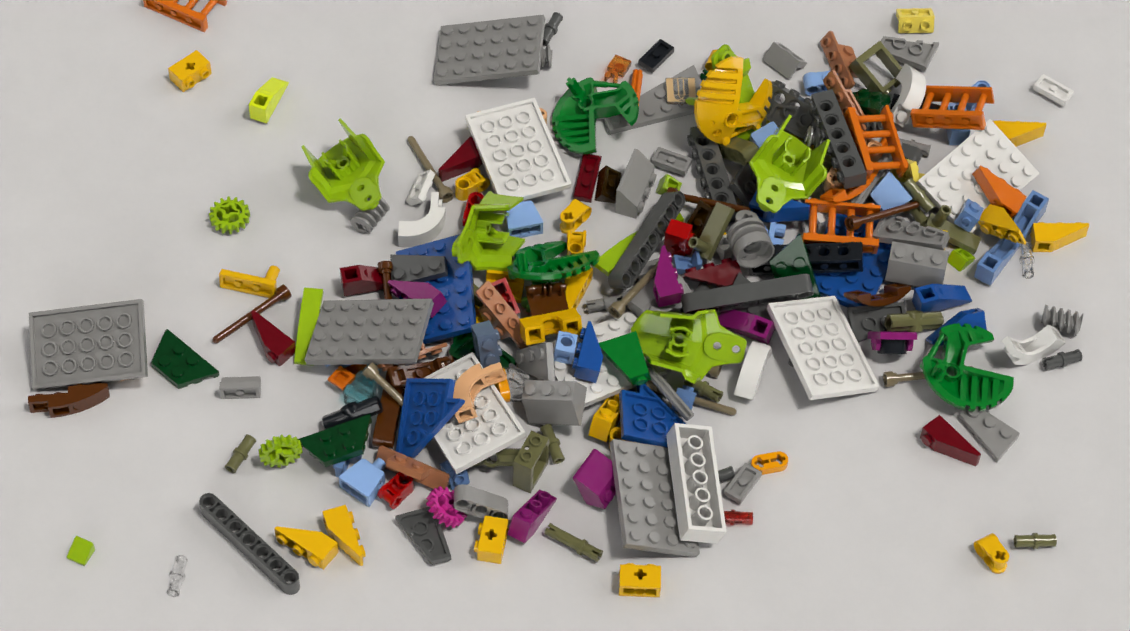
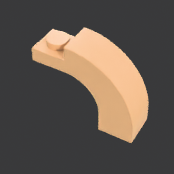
[453,362,507,424]

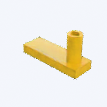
[219,265,280,298]

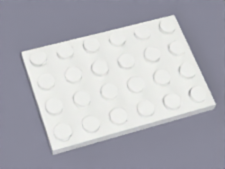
[465,98,572,201]
[916,119,1039,233]
[766,296,880,400]
[553,311,673,407]
[404,352,527,474]

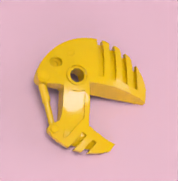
[694,56,772,146]

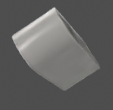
[453,484,508,519]

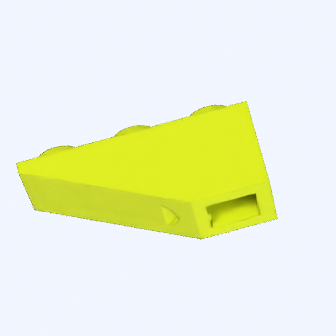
[249,77,289,123]

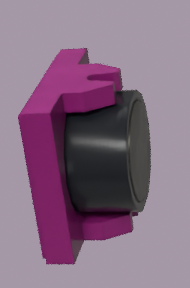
[868,331,917,354]

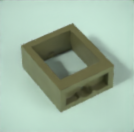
[849,41,902,95]
[513,430,549,494]

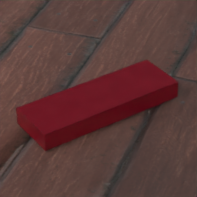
[573,154,602,203]

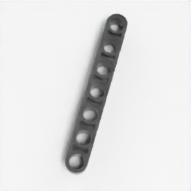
[608,191,685,289]
[681,274,814,314]
[199,493,300,595]

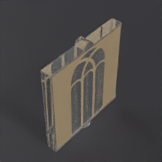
[665,76,697,106]

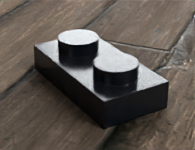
[638,39,674,73]

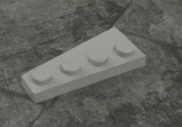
[873,216,950,250]

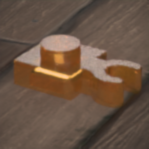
[604,54,631,83]

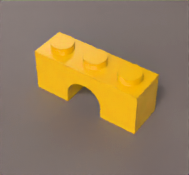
[519,308,582,345]

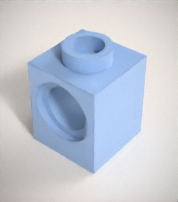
[553,331,578,365]

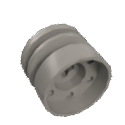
[727,217,775,268]

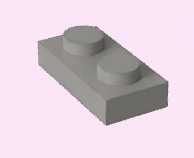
[651,147,692,176]
[723,463,762,505]

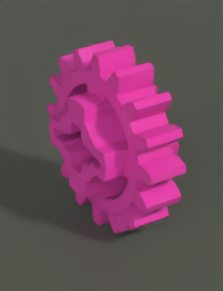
[426,486,467,528]

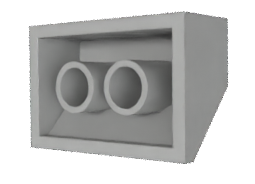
[615,148,657,219]
[885,241,949,287]
[621,274,692,317]
[522,380,587,426]

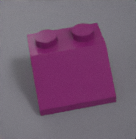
[573,449,616,509]

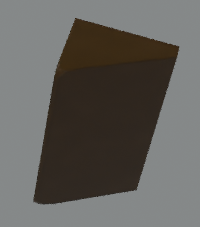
[594,166,621,203]
[687,200,714,238]

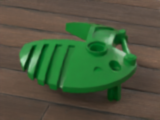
[552,77,639,154]
[507,241,600,285]
[920,323,1014,411]

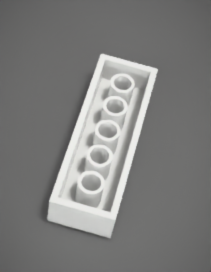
[666,423,727,544]

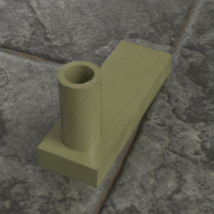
[688,202,735,261]
[925,205,981,255]

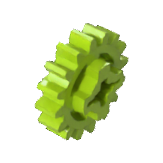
[209,196,250,234]
[258,435,303,468]

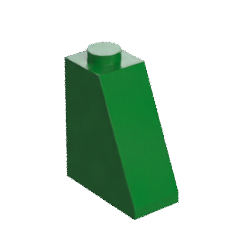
[599,331,651,385]

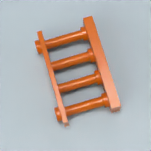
[143,0,227,32]
[910,85,995,130]
[843,105,908,180]
[803,198,881,254]

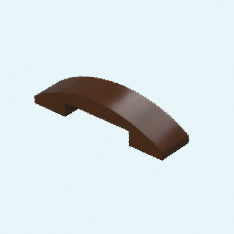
[844,283,911,306]
[387,355,454,387]

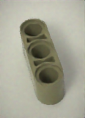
[718,137,759,165]

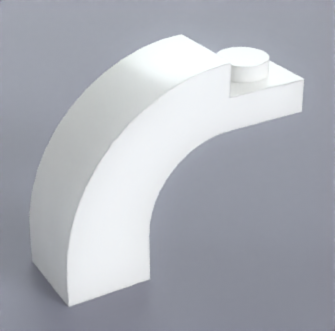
[891,63,926,127]
[398,192,446,247]
[1002,325,1066,365]
[734,341,773,400]

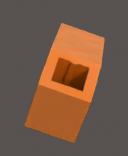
[972,165,1027,218]

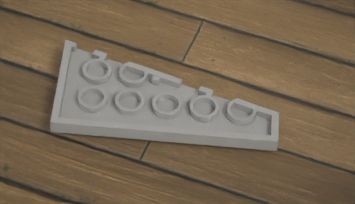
[604,65,702,135]

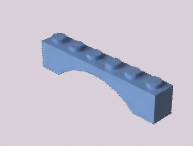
[974,190,1049,286]

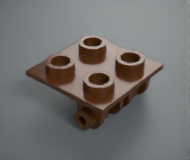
[525,281,568,316]

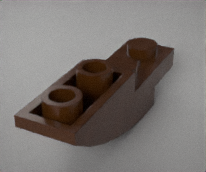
[28,383,110,418]

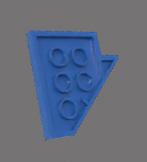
[396,378,465,458]
[619,384,686,448]

